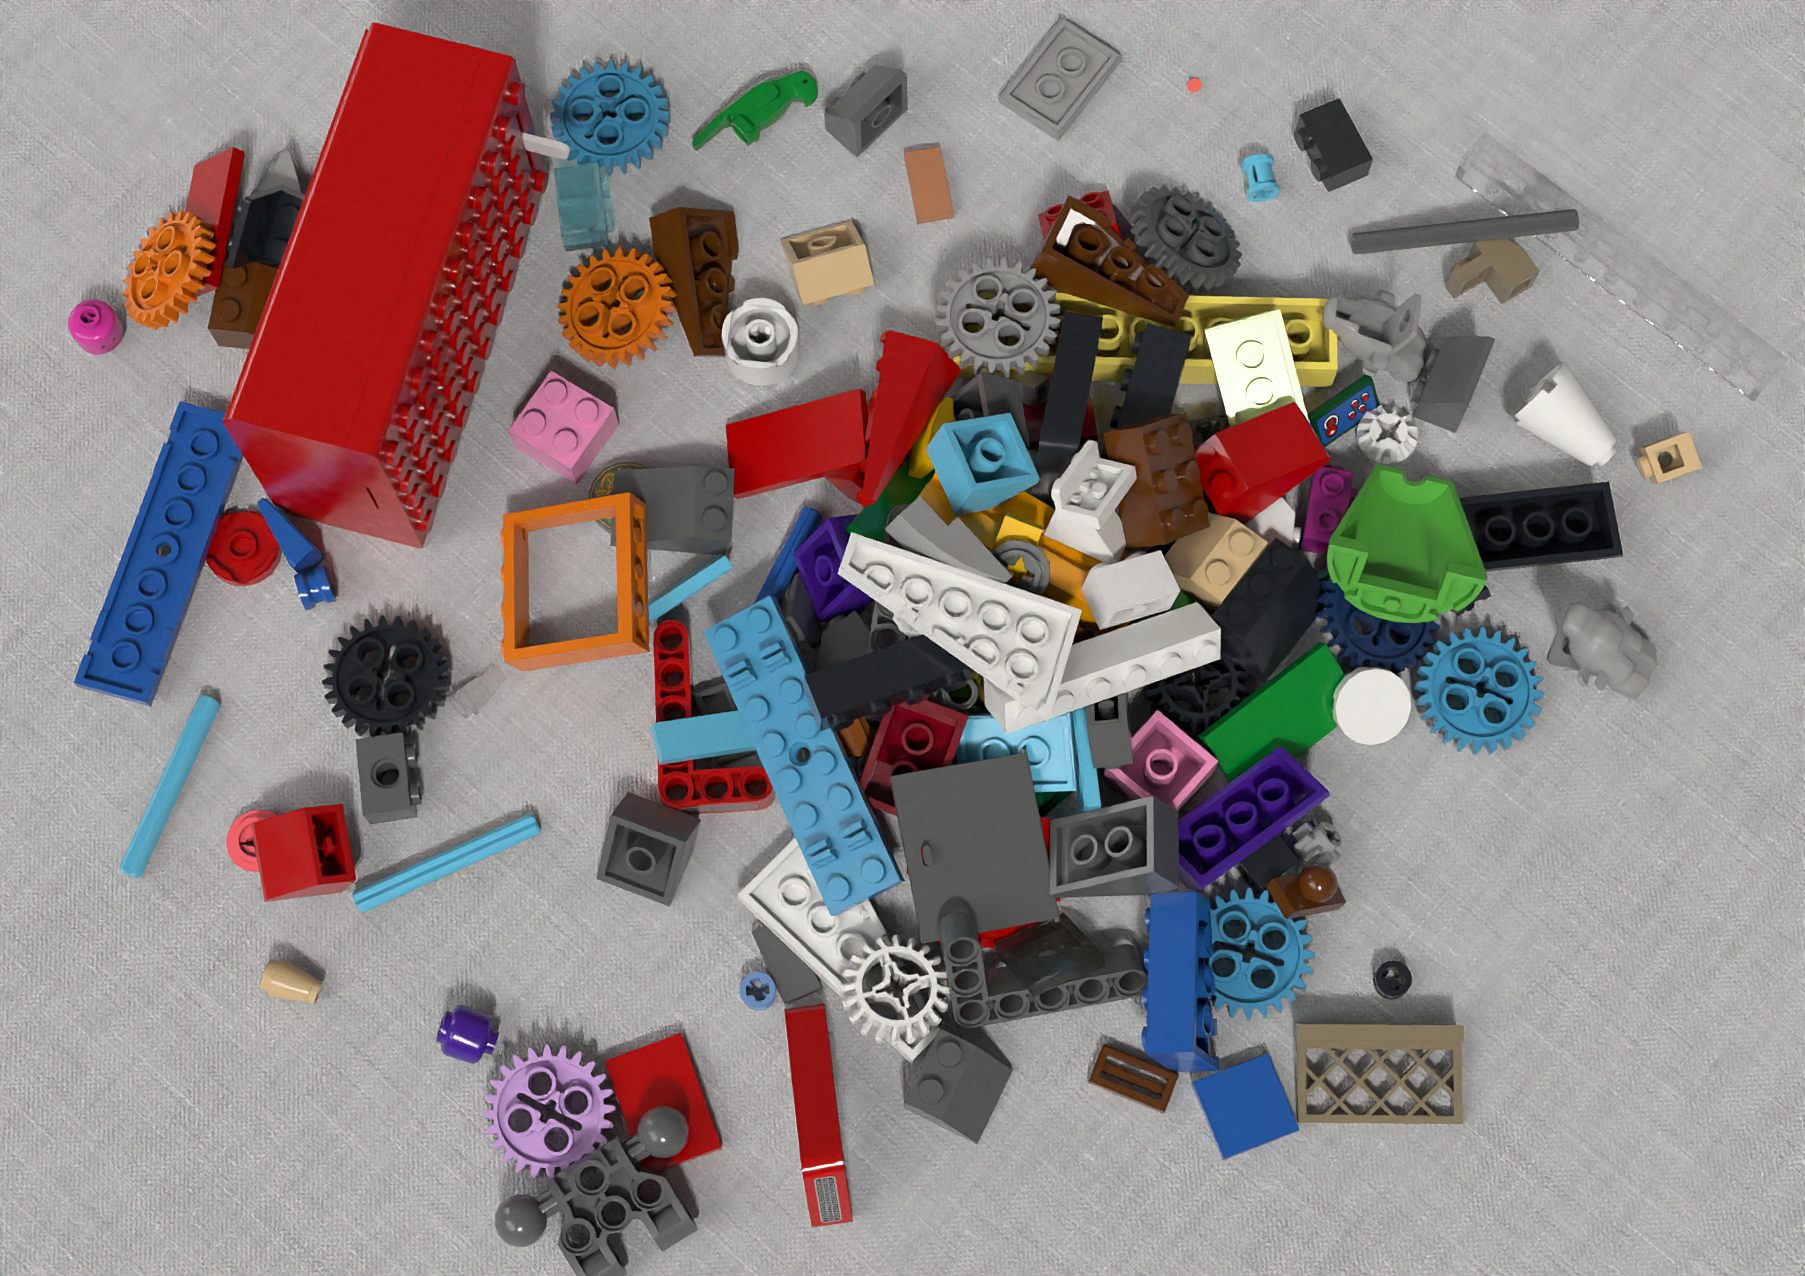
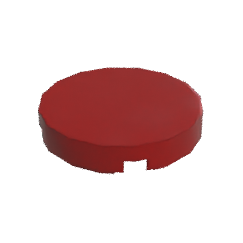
[206,511,282,587]

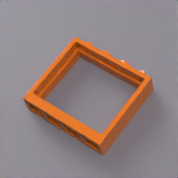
[500,492,649,672]

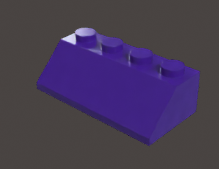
[1178,746,1330,890]

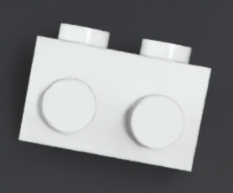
[1051,440,1137,530]

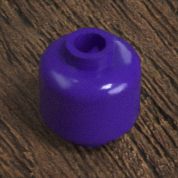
[436,1005,499,1064]

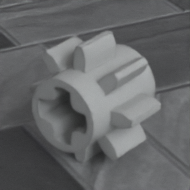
[1292,819,1342,867]

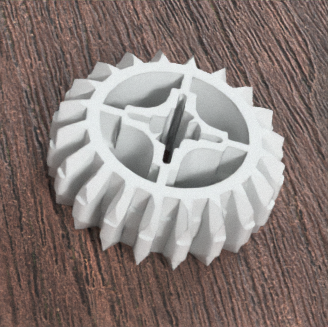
[840,935,950,1046]

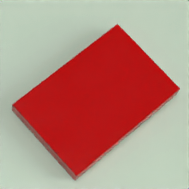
[605,1033,722,1171]

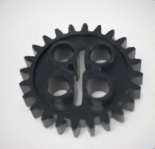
[322,615,451,738]

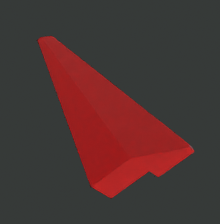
[856,330,961,508]

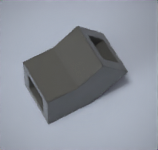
[1009,370,1050,408]

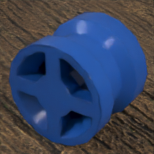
[294,565,337,611]

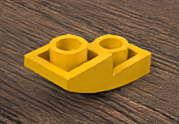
[908,397,956,479]

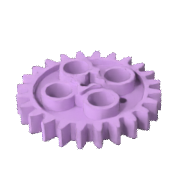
[482,1045,616,1178]

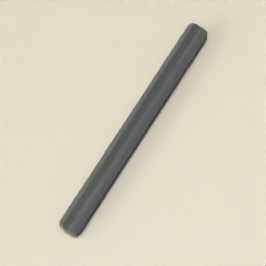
[1351,209,1579,255]

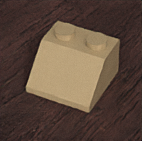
[780,220,875,306]
[1164,512,1268,613]

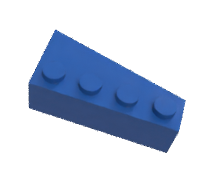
[1141,891,1220,1073]

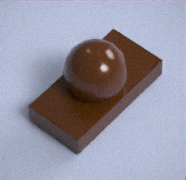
[1266,863,1347,919]

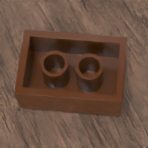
[1103,412,1210,548]

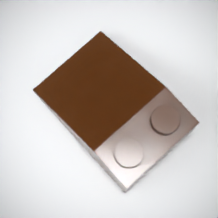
[208,260,278,349]

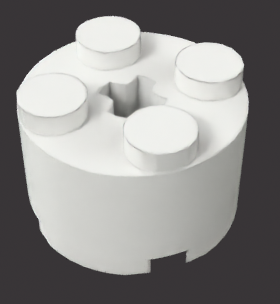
[722,298,800,386]

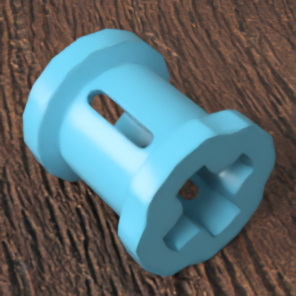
[1241,153,1280,202]

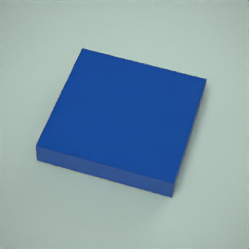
[1192,1053,1300,1160]

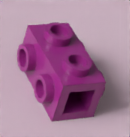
[1299,464,1359,555]

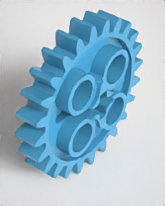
[550,60,670,176]
[1414,627,1544,755]
[1205,888,1315,1021]

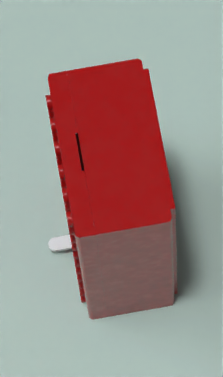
[223,22,571,549]

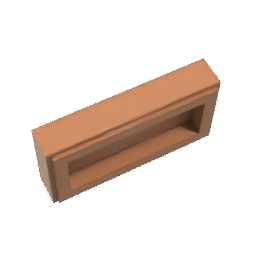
[904,146,954,224]

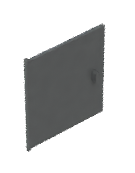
[890,749,1061,944]

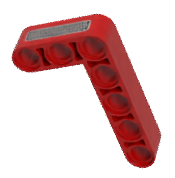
[653,620,776,815]
[784,1004,853,1228]

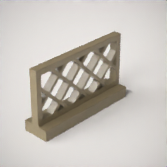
[1295,1023,1464,1124]

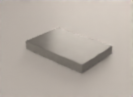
[999,17,1122,141]

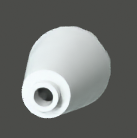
[1509,362,1617,467]

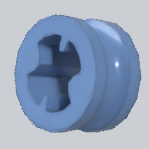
[740,972,777,1011]

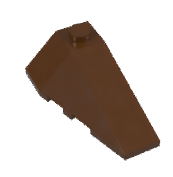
[1029,195,1189,327]
[649,207,739,357]

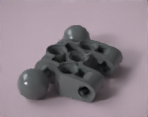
[495,1106,698,1276]

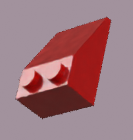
[1194,402,1331,525]

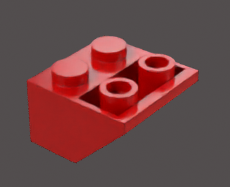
[251,804,356,902]

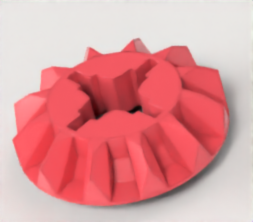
[226,810,277,872]

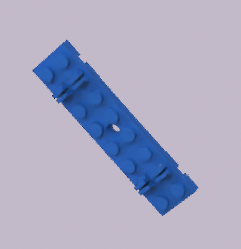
[73,401,243,707]

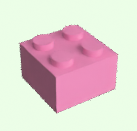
[508,371,619,485]
[1103,710,1218,813]

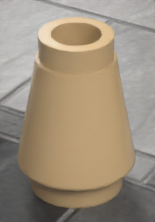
[259,958,323,1004]

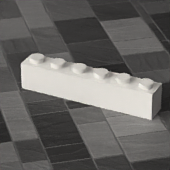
[983,602,1221,734]

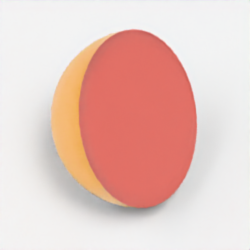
[1187,78,1202,93]

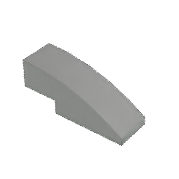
[885,496,1012,584]

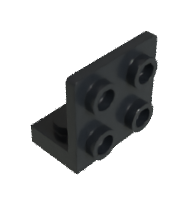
[227,185,305,269]

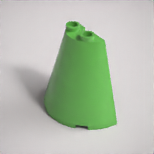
[1327,464,1487,623]

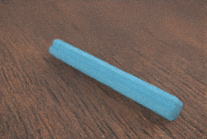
[120,695,220,878]
[352,814,540,912]

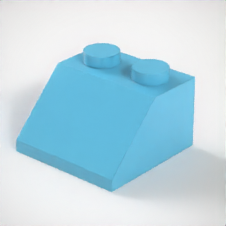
[926,413,1040,516]

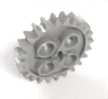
[936,258,1060,378]

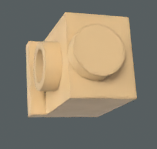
[1636,431,1702,484]

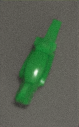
[692,70,818,151]

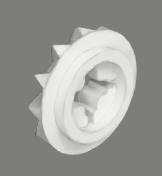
[1356,405,1418,464]

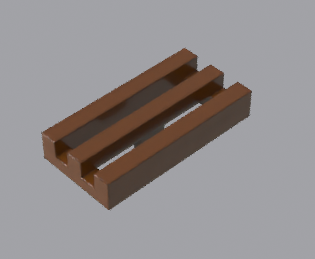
[1088,1043,1179,1114]

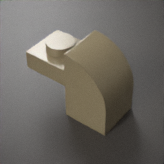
[1445,238,1540,304]

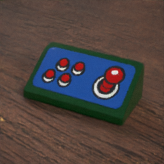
[1308,374,1380,448]

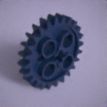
[1316,579,1440,675]

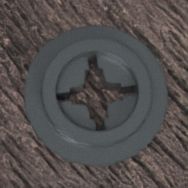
[992,539,1051,595]

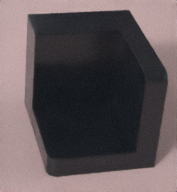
[1234,834,1300,894]

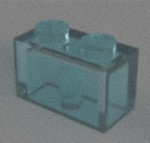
[554,163,615,251]

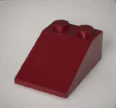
[860,699,969,816]

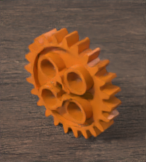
[122,210,216,330]
[557,247,677,369]

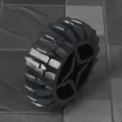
[1144,652,1250,738]

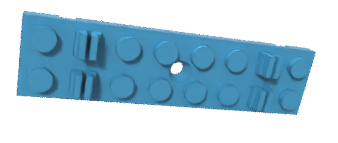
[703,595,905,916]

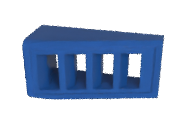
[257,497,324,574]

